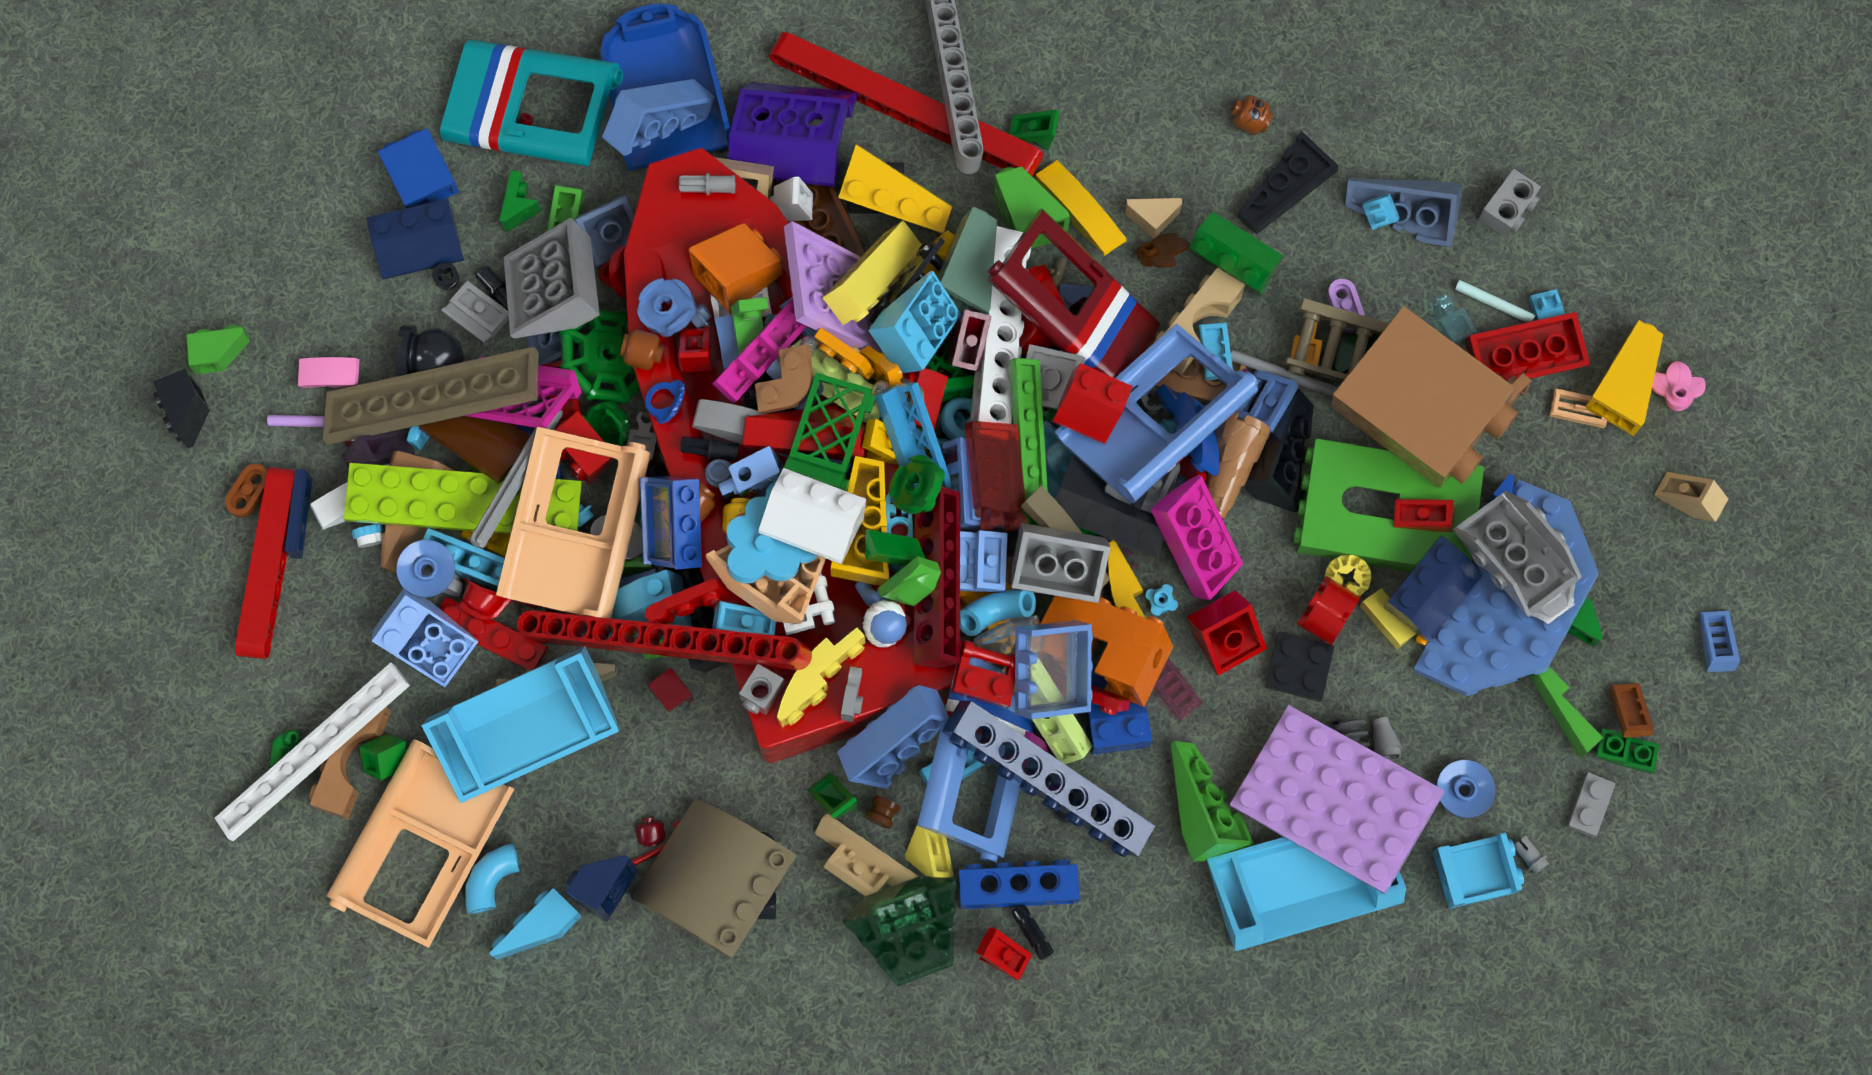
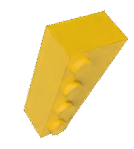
[838,144,952,233]
[831,456,889,586]

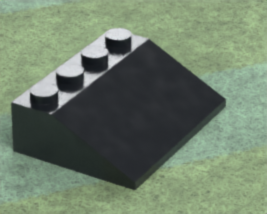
[1055,454,1187,557]

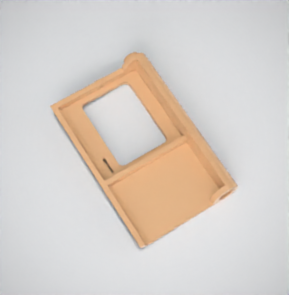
[496,427,650,618]
[326,739,515,948]

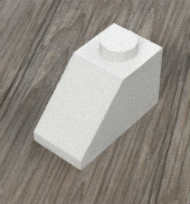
[770,177,813,221]

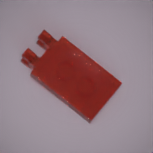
[965,421,1027,531]

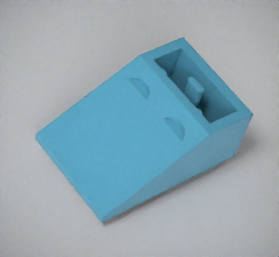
[868,271,961,373]

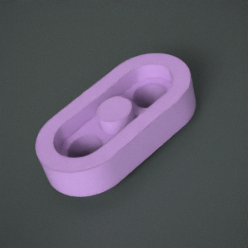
[1327,279,1365,334]

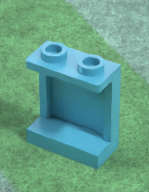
[1432,832,1524,909]

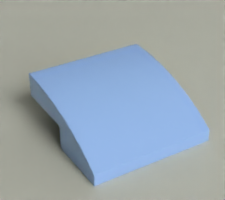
[960,530,1008,592]

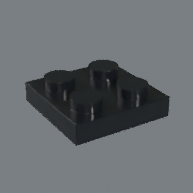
[1265,632,1335,702]

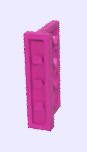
[465,356,582,429]

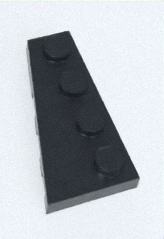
[1238,131,1339,235]

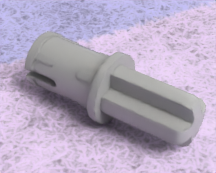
[679,173,735,195]

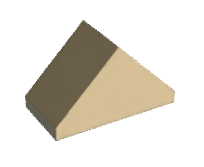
[1125,198,1182,239]

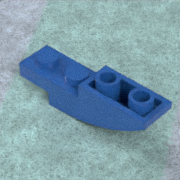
[1156,384,1220,476]

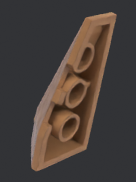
[381,451,455,574]

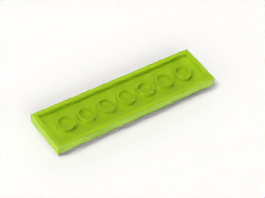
[344,463,582,534]

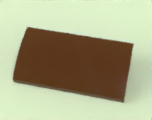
[773,181,866,257]
[419,416,530,484]

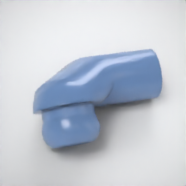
[855,582,890,607]

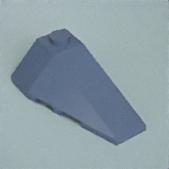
[1345,179,1463,247]

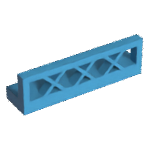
[874,382,954,490]

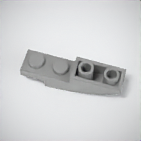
[692,399,789,458]

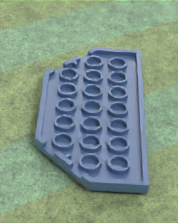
[1414,479,1598,696]

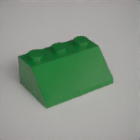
[1189,212,1283,296]

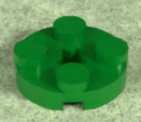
[889,455,945,514]

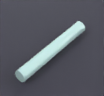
[1455,280,1535,323]

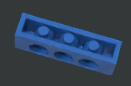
[959,860,1080,909]

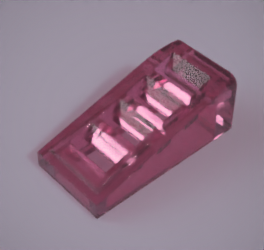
[1153,658,1203,721]

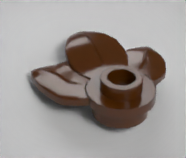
[1136,233,1190,268]

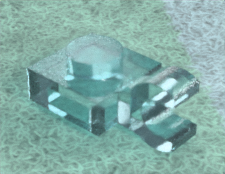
[1434,294,1477,344]

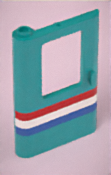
[440,39,623,167]

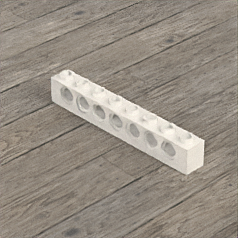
[968,226,1031,444]

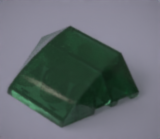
[843,876,957,987]

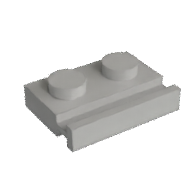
[441,281,509,346]

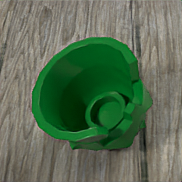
[582,401,630,446]

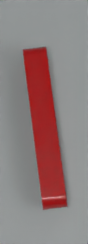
[235,467,296,659]

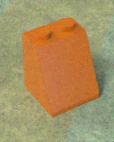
[688,223,783,315]

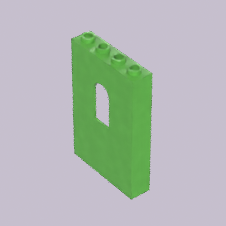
[1293,439,1484,572]

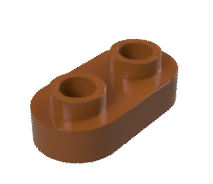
[225,464,268,518]

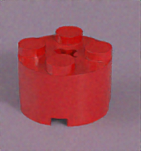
[1297,576,1361,645]

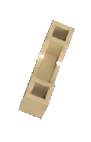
[1154,267,1245,375]

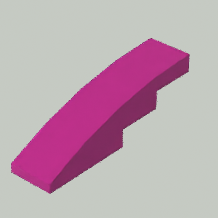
[712,298,806,403]

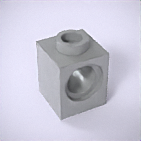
[739,664,785,715]

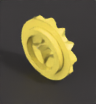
[1325,555,1371,596]

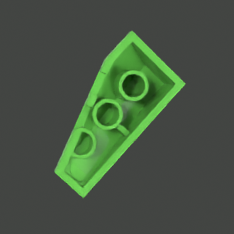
[1171,741,1254,862]

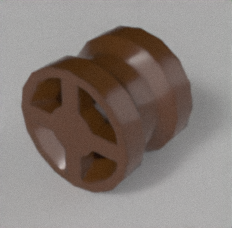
[864,795,900,829]

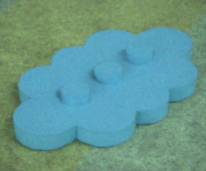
[726,480,818,584]

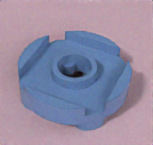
[637,278,696,337]

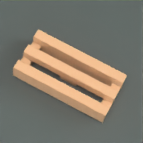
[1549,388,1607,428]

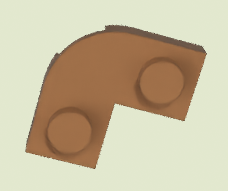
[755,344,814,414]

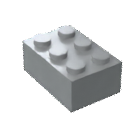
[1009,523,1110,603]

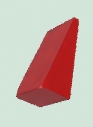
[1394,499,1455,532]

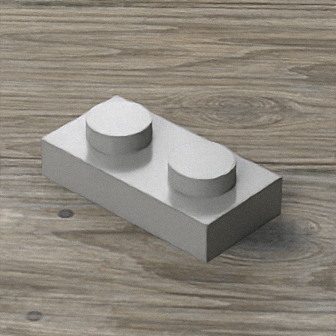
[1567,772,1616,838]

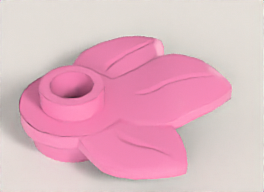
[1652,361,1706,411]

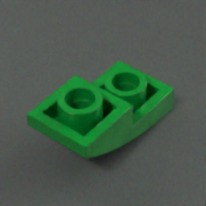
[1596,728,1660,774]

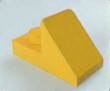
[862,419,898,465]

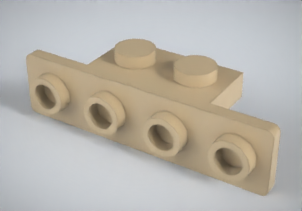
[815,814,922,901]

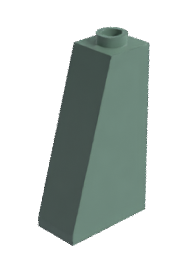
[937,206,997,315]

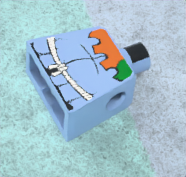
[718,446,784,500]

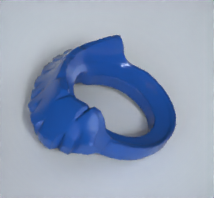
[645,380,685,424]

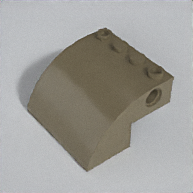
[631,799,797,959]

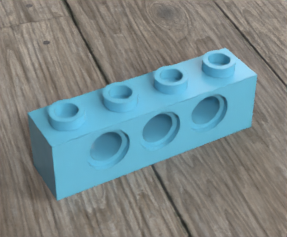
[423,528,505,592]

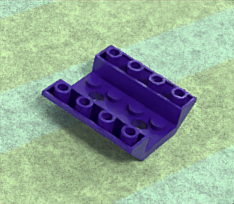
[728,82,857,187]

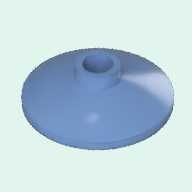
[396,540,455,598]
[1436,760,1495,818]

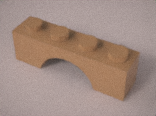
[309,706,391,820]

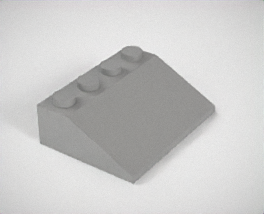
[504,218,600,338]

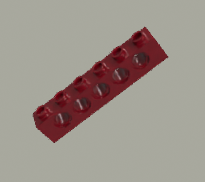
[913,486,960,669]

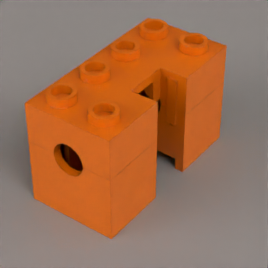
[1031,596,1174,707]

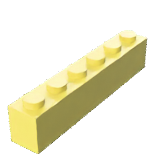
[823,220,922,325]

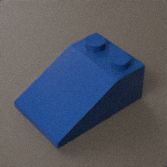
[1086,668,1152,755]

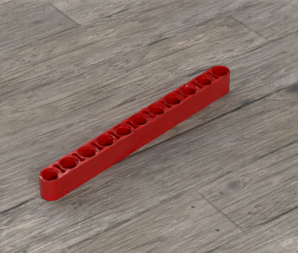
[768,32,1044,177]
[517,610,812,670]

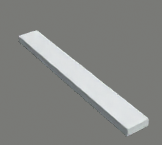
[215,662,410,841]

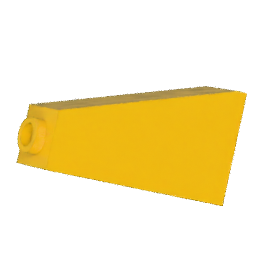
[1585,320,1663,436]

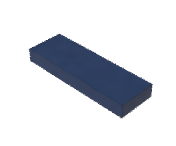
[285,469,313,559]

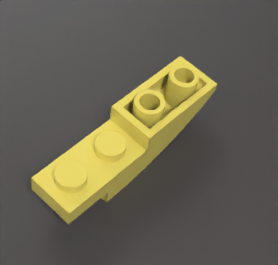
[777,628,865,728]

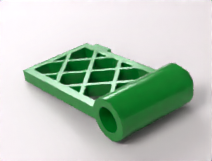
[784,373,876,492]

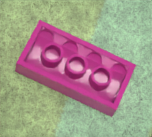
[1151,475,1243,600]

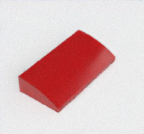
[1464,312,1590,381]

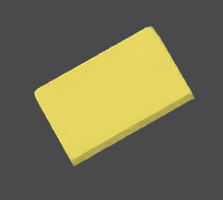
[1359,588,1417,650]

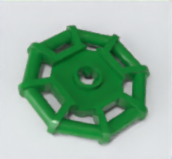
[559,309,640,405]

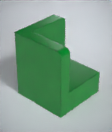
[359,734,407,780]

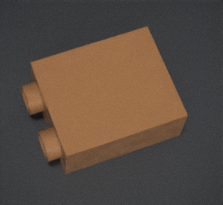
[1331,306,1519,488]

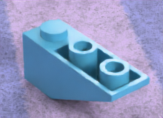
[489,888,582,960]

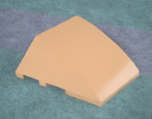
[706,545,826,624]

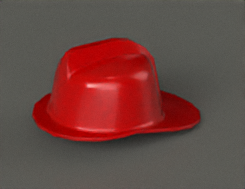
[460,578,527,620]

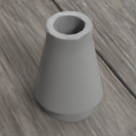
[1371,717,1403,761]

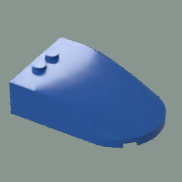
[601,4,730,171]

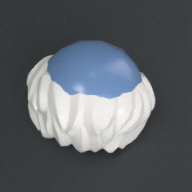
[862,600,907,647]

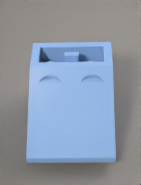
[372,588,478,687]

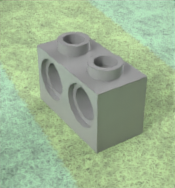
[1478,169,1541,238]

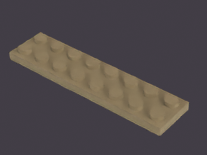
[323,347,539,445]

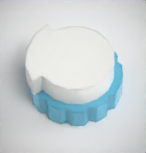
[352,524,384,548]

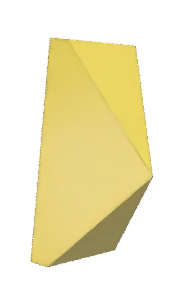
[905,823,954,879]

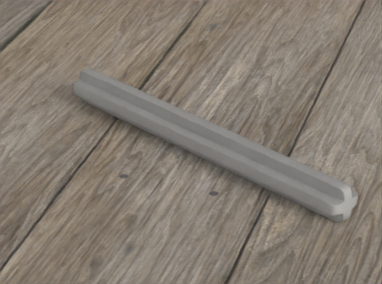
[469,410,563,548]

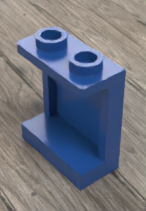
[378,128,459,208]

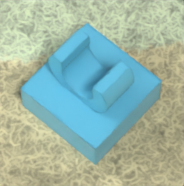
[1362,193,1399,230]
[1529,289,1565,321]

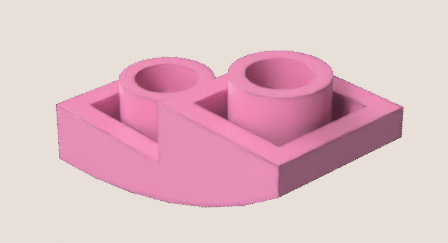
[298,357,359,389]

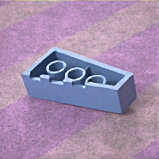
[602,79,716,156]
[837,685,949,789]

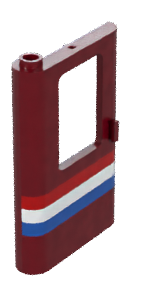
[988,208,1160,378]

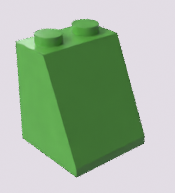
[994,167,1070,249]

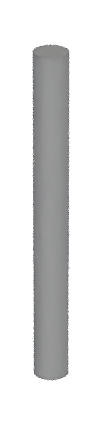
[1231,350,1337,397]

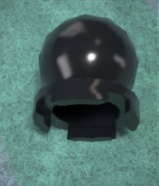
[395,325,464,376]

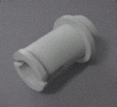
[1514,836,1549,875]

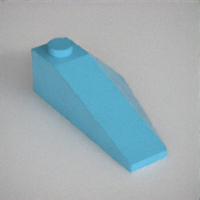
[583,570,693,638]

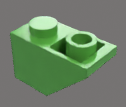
[187,325,250,375]

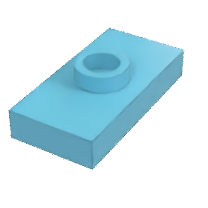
[1198,322,1233,381]

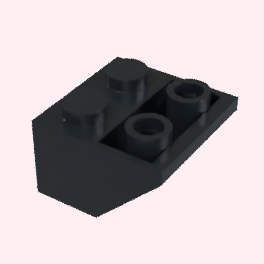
[153,368,210,448]

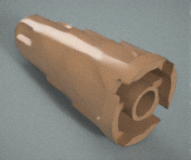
[1204,412,1271,521]

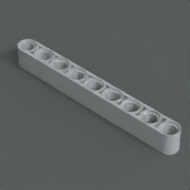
[925,0,983,174]

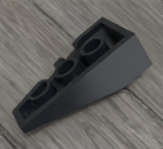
[1244,389,1314,512]

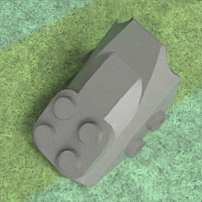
[1452,491,1582,624]

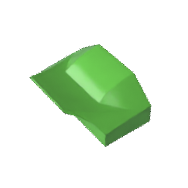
[878,556,941,606]

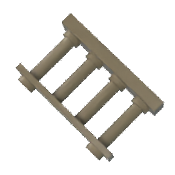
[1282,298,1390,383]

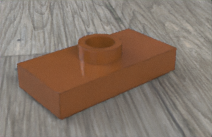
[1609,683,1654,738]

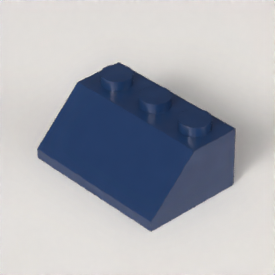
[366,199,464,280]
[1383,535,1482,643]
[566,855,639,922]

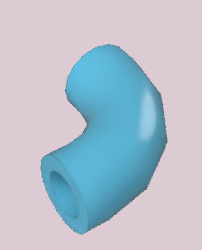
[960,589,1036,636]
[465,843,520,914]

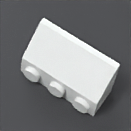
[759,468,866,564]

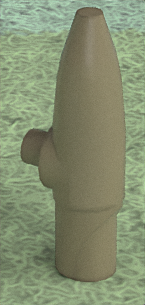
[1048,257,1067,290]

